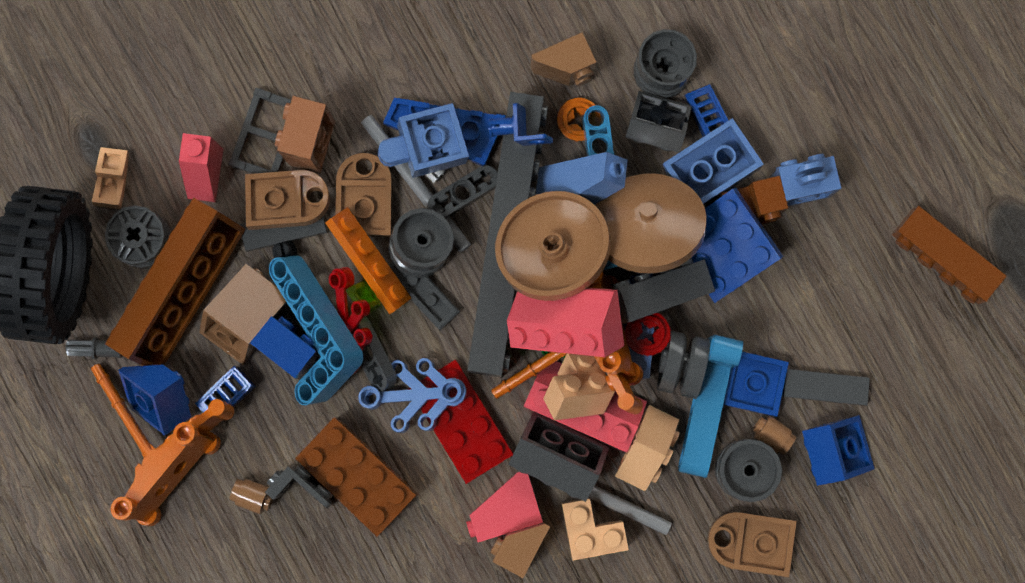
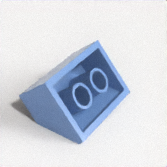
[662,118,764,205]

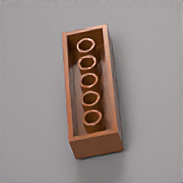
[105,197,246,366]

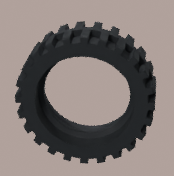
[0,186,93,345]

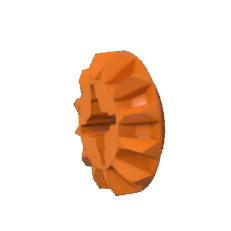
[557,98,601,142]

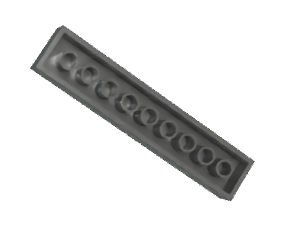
[467,92,548,378]

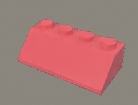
[507,288,624,357]
[523,361,647,453]

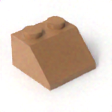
[531,32,596,86]
[490,521,550,578]

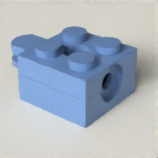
[378,103,469,178]
[769,154,841,206]

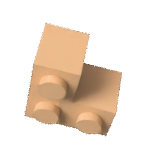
[543,354,615,420]
[615,405,680,491]
[561,498,629,561]

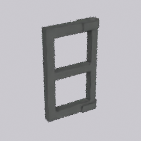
[228,88,291,174]

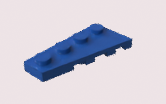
[383,98,506,166]

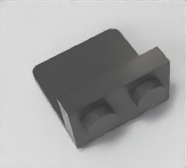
[265,465,336,509]

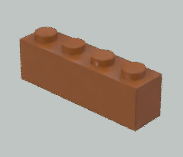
[891,206,1006,304]

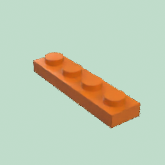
[325,207,411,315]

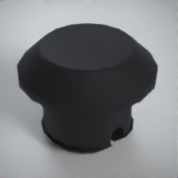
[272,241,297,258]

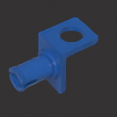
[488,103,553,146]

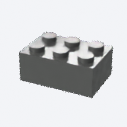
[508,411,609,502]

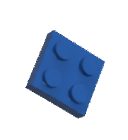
[723,352,789,417]

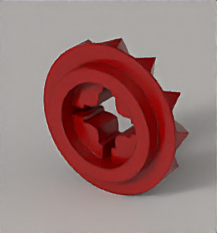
[625,313,671,356]

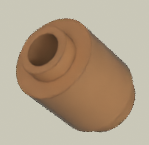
[752,415,796,455]
[230,479,273,515]

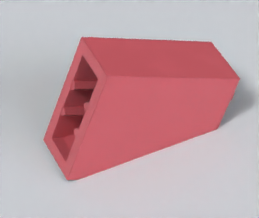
[179,133,223,203]
[466,471,543,543]

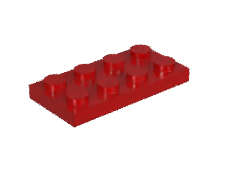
[408,359,513,484]

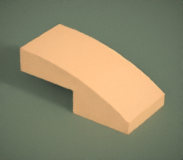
[92,147,129,209]

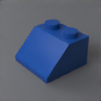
[118,365,191,435]
[802,415,875,486]

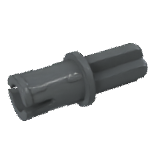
[65,337,123,360]

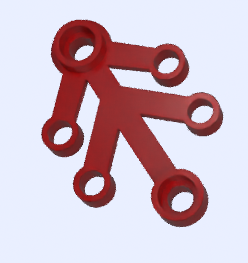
[328,267,373,375]

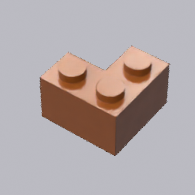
[717,176,788,225]

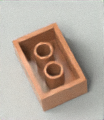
[275,96,335,174]

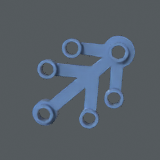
[358,358,467,433]

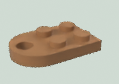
[335,153,392,237]
[245,170,330,230]
[707,512,797,577]

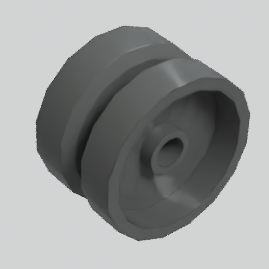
[388,208,454,278]
[657,331,710,399]
[714,439,782,502]

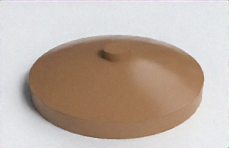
[595,174,706,273]
[495,191,611,301]

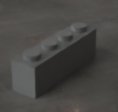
[612,258,715,324]

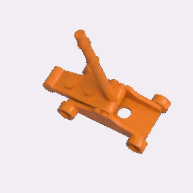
[491,271,643,415]
[91,364,234,527]

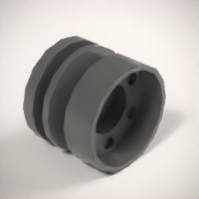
[633,29,697,99]
[105,205,173,269]

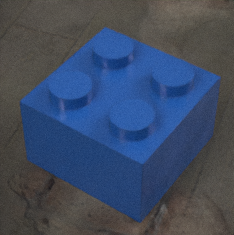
[250,316,321,379]

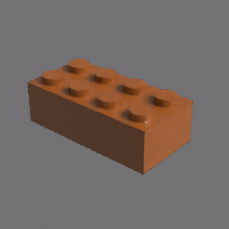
[295,417,418,537]

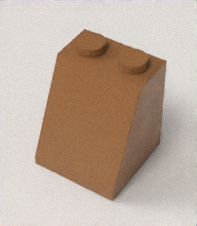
[199,264,288,365]

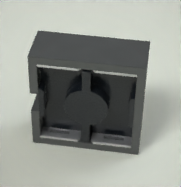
[626,91,691,153]

